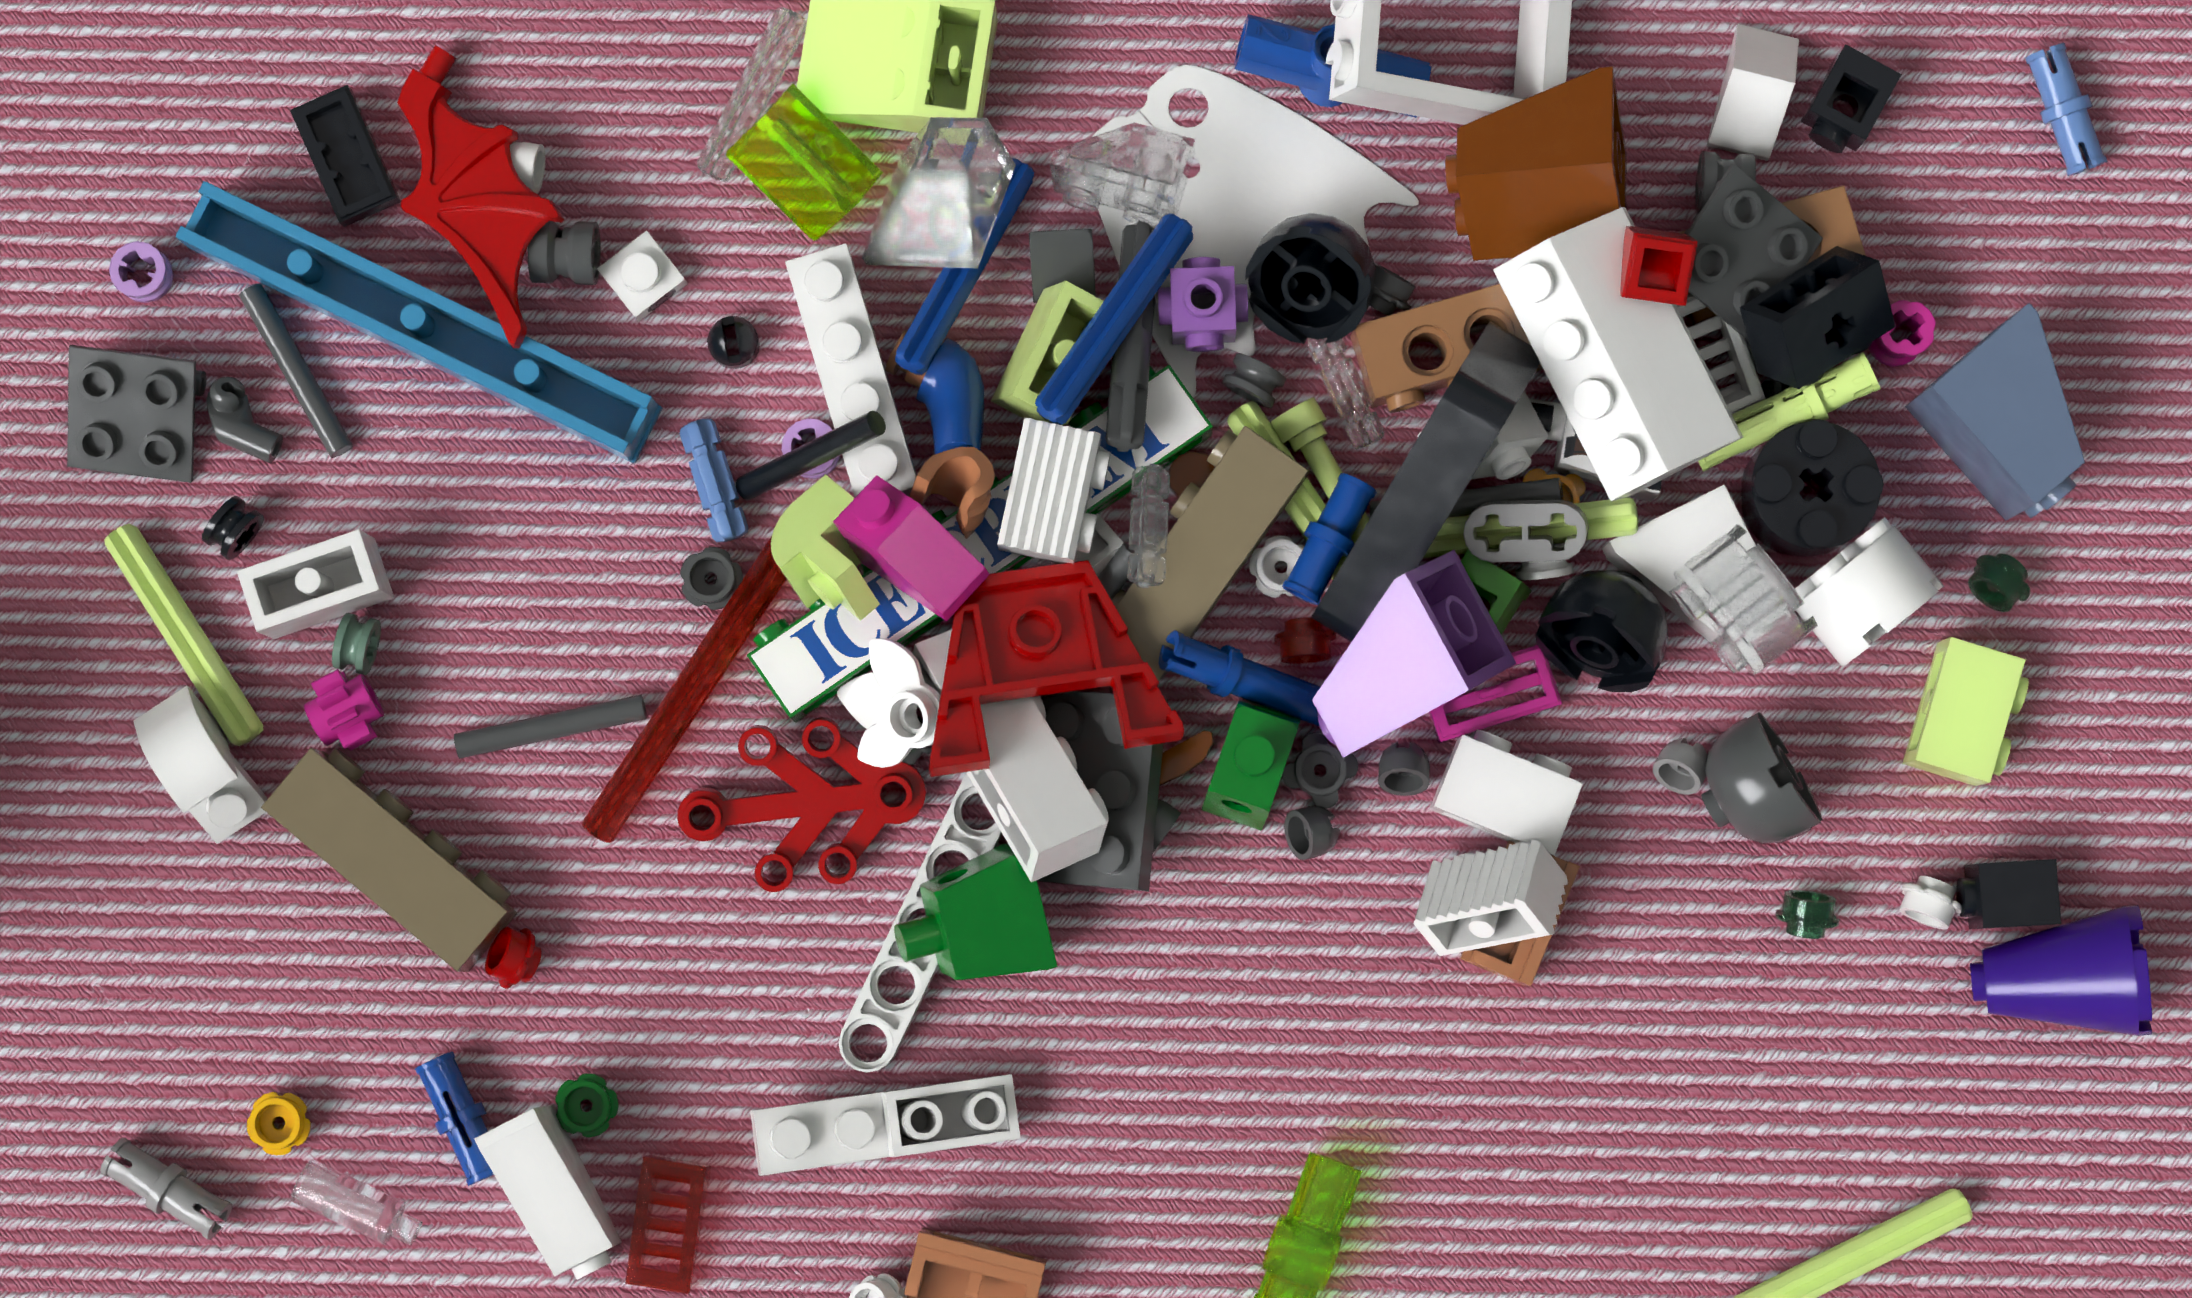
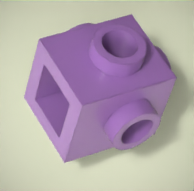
[1158,257,1248,352]

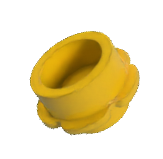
[247,1092,311,1156]

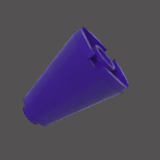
[1970,905,2152,1036]

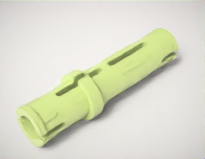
[1698,352,1881,472]

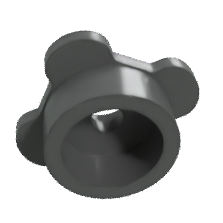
[1282,733,1358,809]

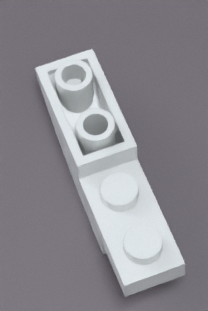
[750,1074,1021,1176]

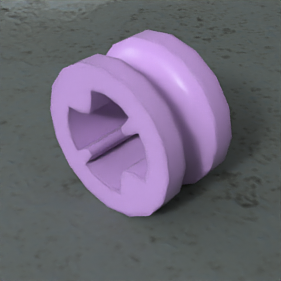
[109,241,174,303]
[781,418,840,479]

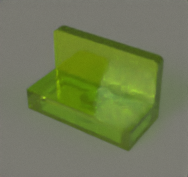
[726,83,883,241]

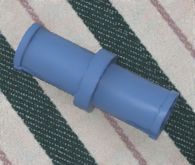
[2025,43,2108,176]

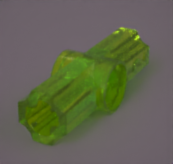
[1253,1151,1362,1298]

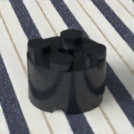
[1741,419,1884,557]

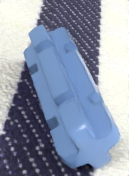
[679,419,749,542]

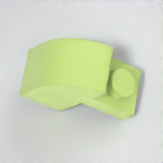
[771,474,880,621]

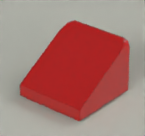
[1620,226,1698,306]

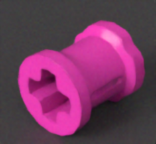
[1868,300,1936,367]

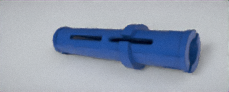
[1158,630,1321,727]

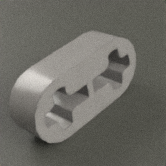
[1463,500,1589,562]

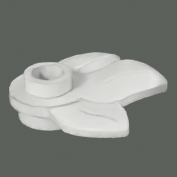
[837,638,941,768]

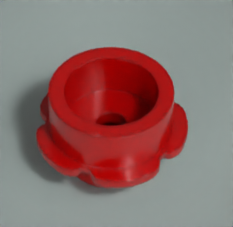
[485,927,542,989]

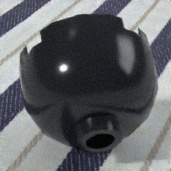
[1245,213,1376,344]
[1535,570,1669,693]

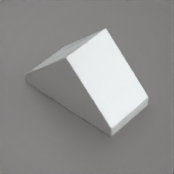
[1707,24,1799,161]

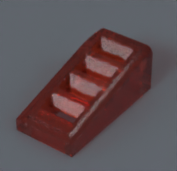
[625,1155,712,1294]

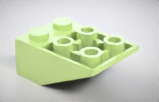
[793,0,998,142]

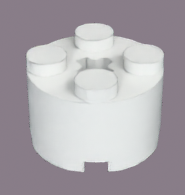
[1786,517,1944,667]

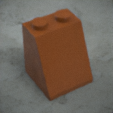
[1445,66,1627,261]

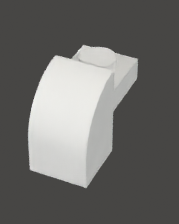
[133,686,267,844]

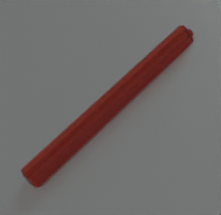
[582,536,786,843]

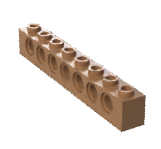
[1350,185,1866,413]

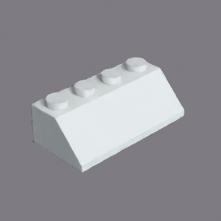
[1493,207,1743,501]

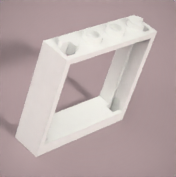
[1326,0,1572,125]

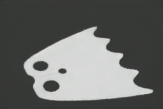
[1086,65,1419,397]

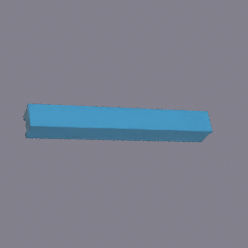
[175,181,663,464]

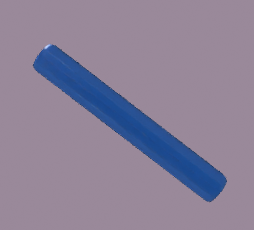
[895,157,1034,375]
[1035,213,1193,425]

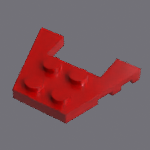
[929,560,1184,777]

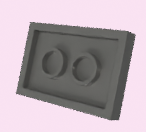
[1037,691,1168,892]

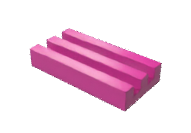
[1429,645,1562,743]

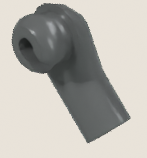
[206,376,283,464]

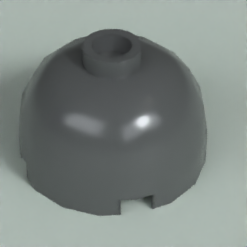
[1701,712,1822,844]

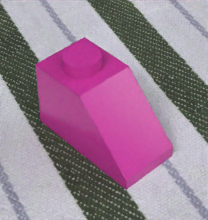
[833,475,990,622]

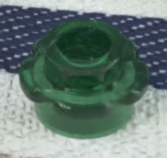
[1968,553,2031,612]
[1775,890,1840,939]

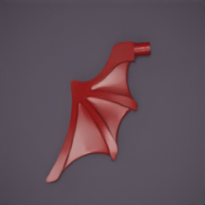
[397,45,565,349]

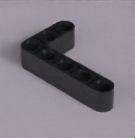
[1311,321,1540,642]

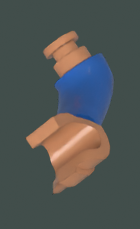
[885,330,995,539]

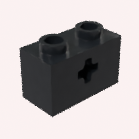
[1739,246,1896,389]

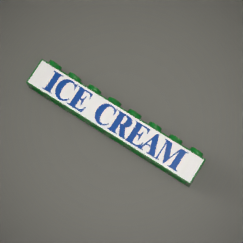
[747,365,1213,723]

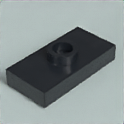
[290,85,401,227]

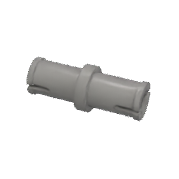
[100,1138,232,1240]

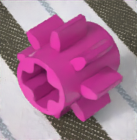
[304,669,384,751]

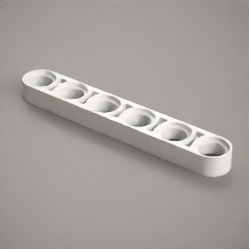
[839,773,1002,1072]

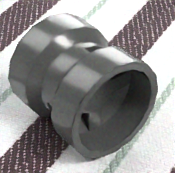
[528,221,601,285]

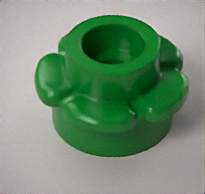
[555,1073,619,1138]

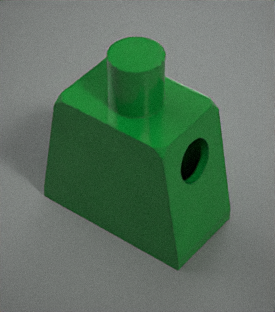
[1201,697,1300,831]
[894,843,1058,980]

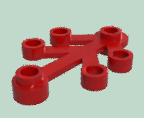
[677,717,926,892]

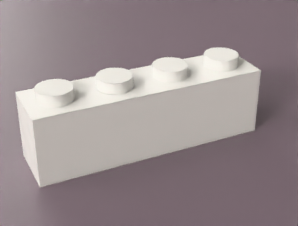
[785,243,917,497]
[913,629,1109,883]

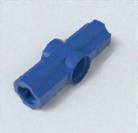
[1234,14,1432,118]

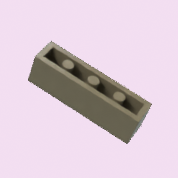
[1112,426,1311,681]
[261,748,518,972]

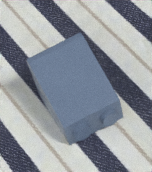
[1905,303,2085,521]

